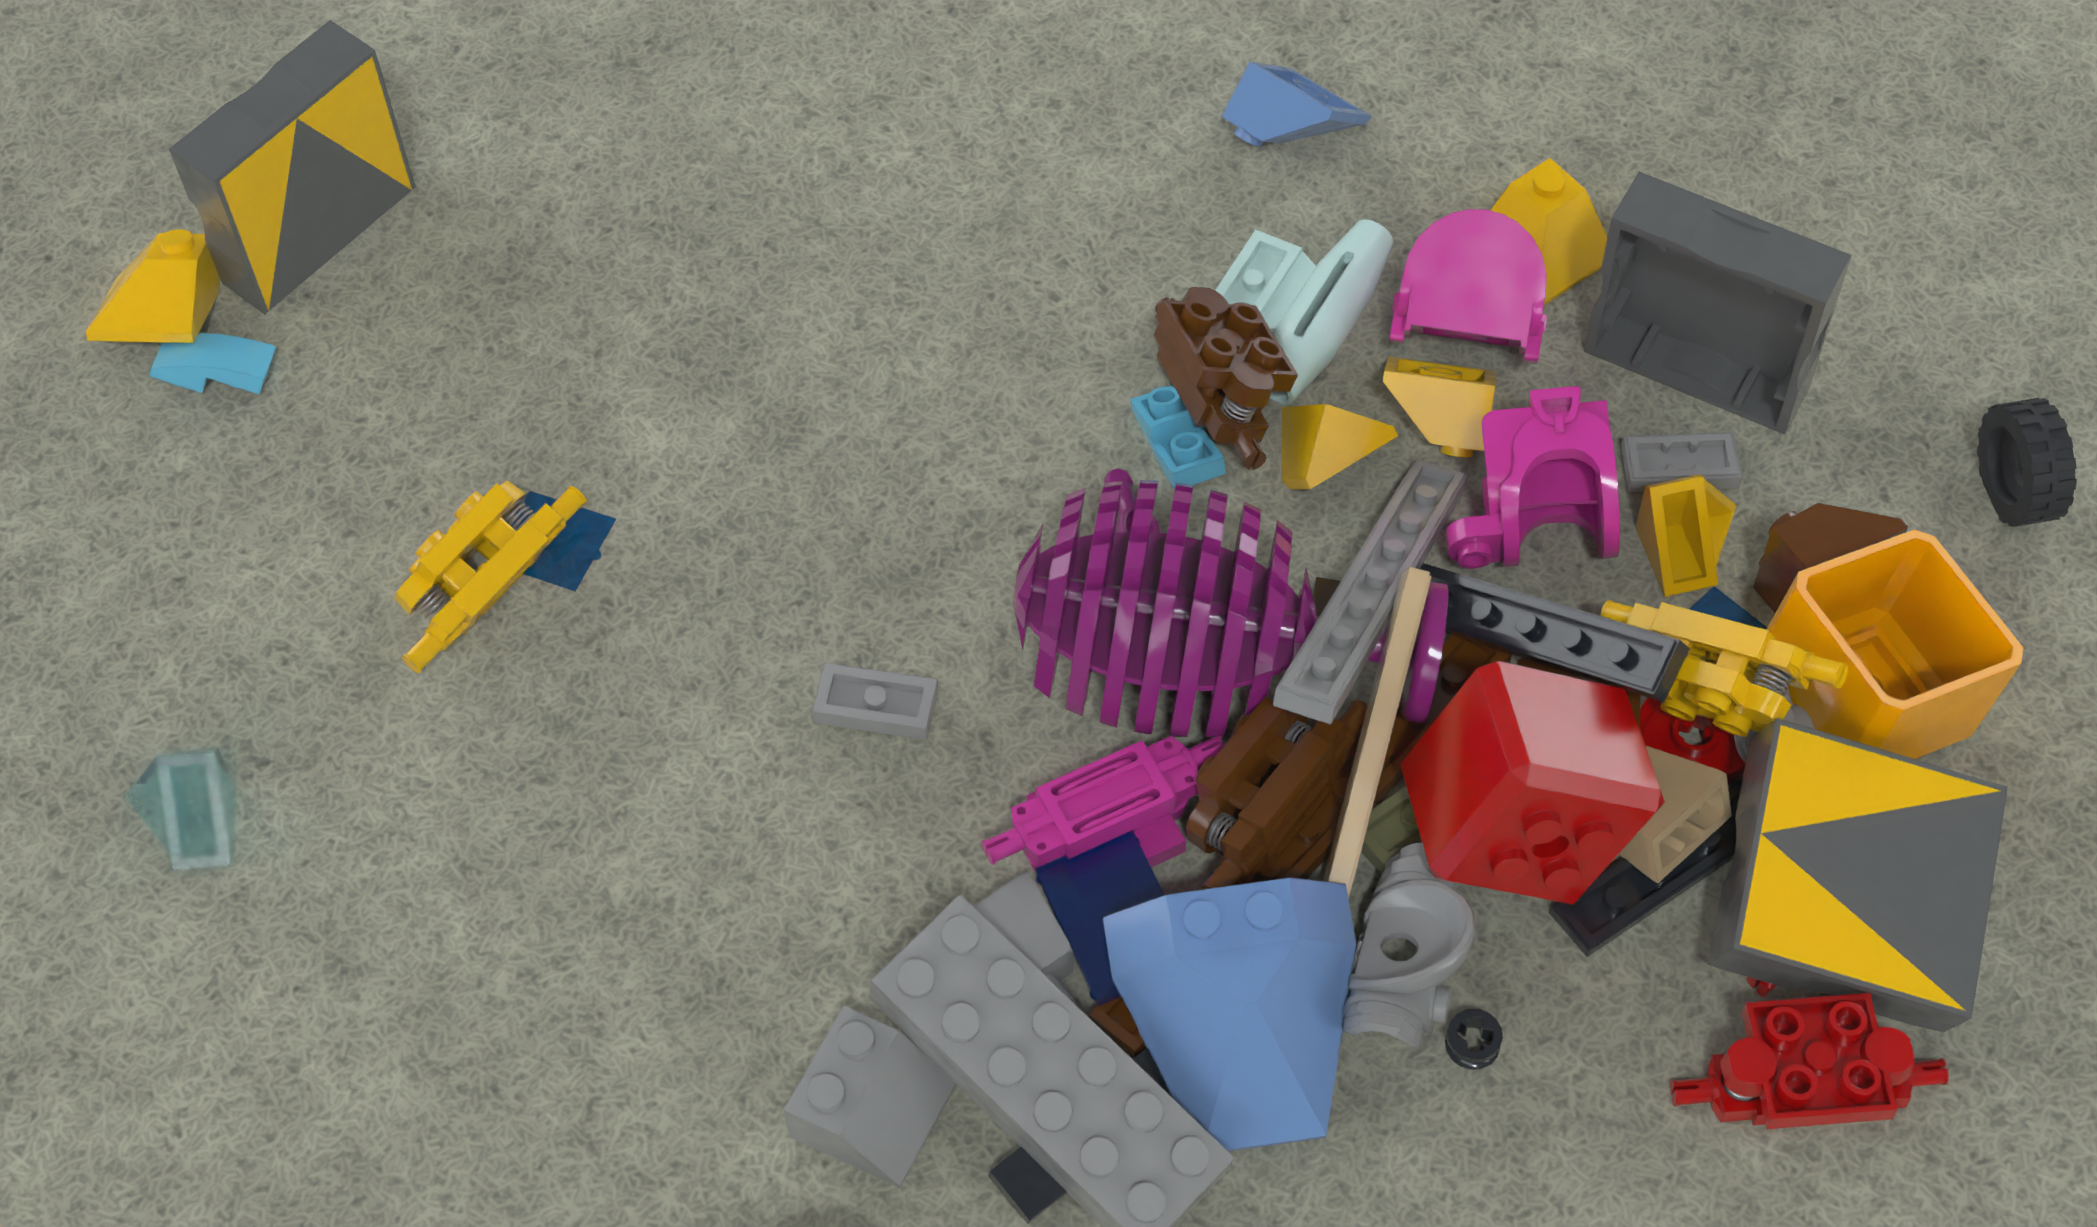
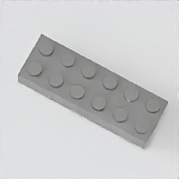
[870,894,1235,1227]

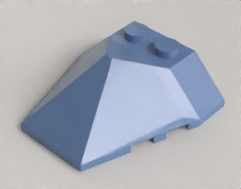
[1103,878,1356,1152]

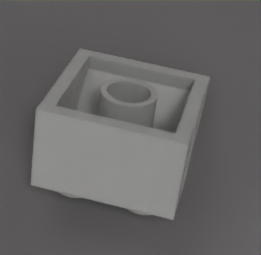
[784,1005,957,1188]

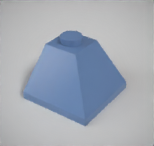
[1222,62,1372,147]

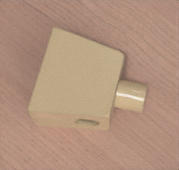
[1619,746,1732,883]

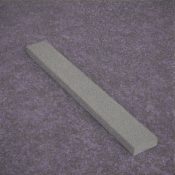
[1273,459,1468,724]

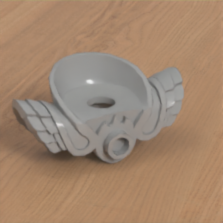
[1342,843,1476,1048]

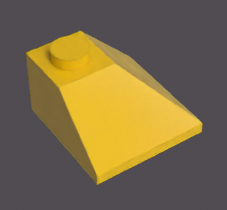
[1490,158,1607,306]
[86,229,220,343]
[1383,356,1496,457]

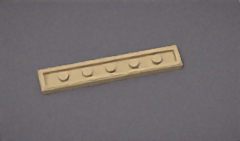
[1323,567,1432,899]

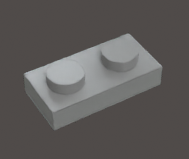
[812,663,939,740]

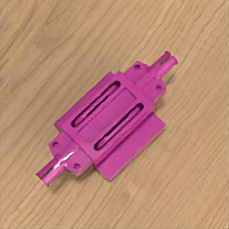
[981,735,1225,900]

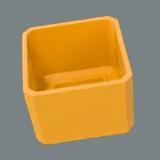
[1766,529,2023,759]

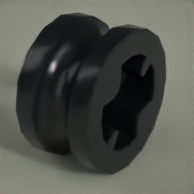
[1445,1009,1503,1070]

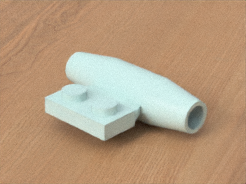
[1216,219,1393,405]

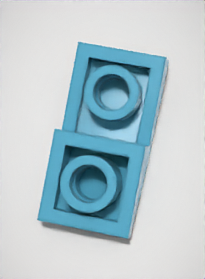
[149,333,276,395]
[1130,385,1226,490]

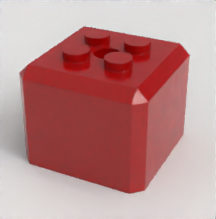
[1400,661,1665,904]

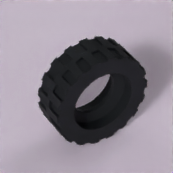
[1977,398,2077,527]

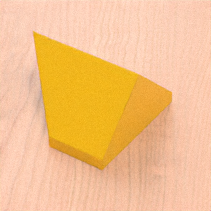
[1281,404,1398,490]
[1635,474,1737,597]

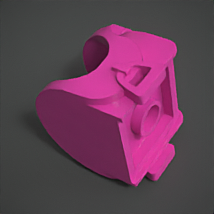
[1389,209,1548,364]
[1446,386,1620,569]

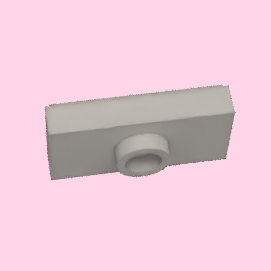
[1621,432,1742,493]

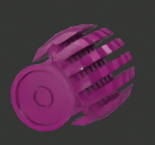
[1013,480,1448,737]

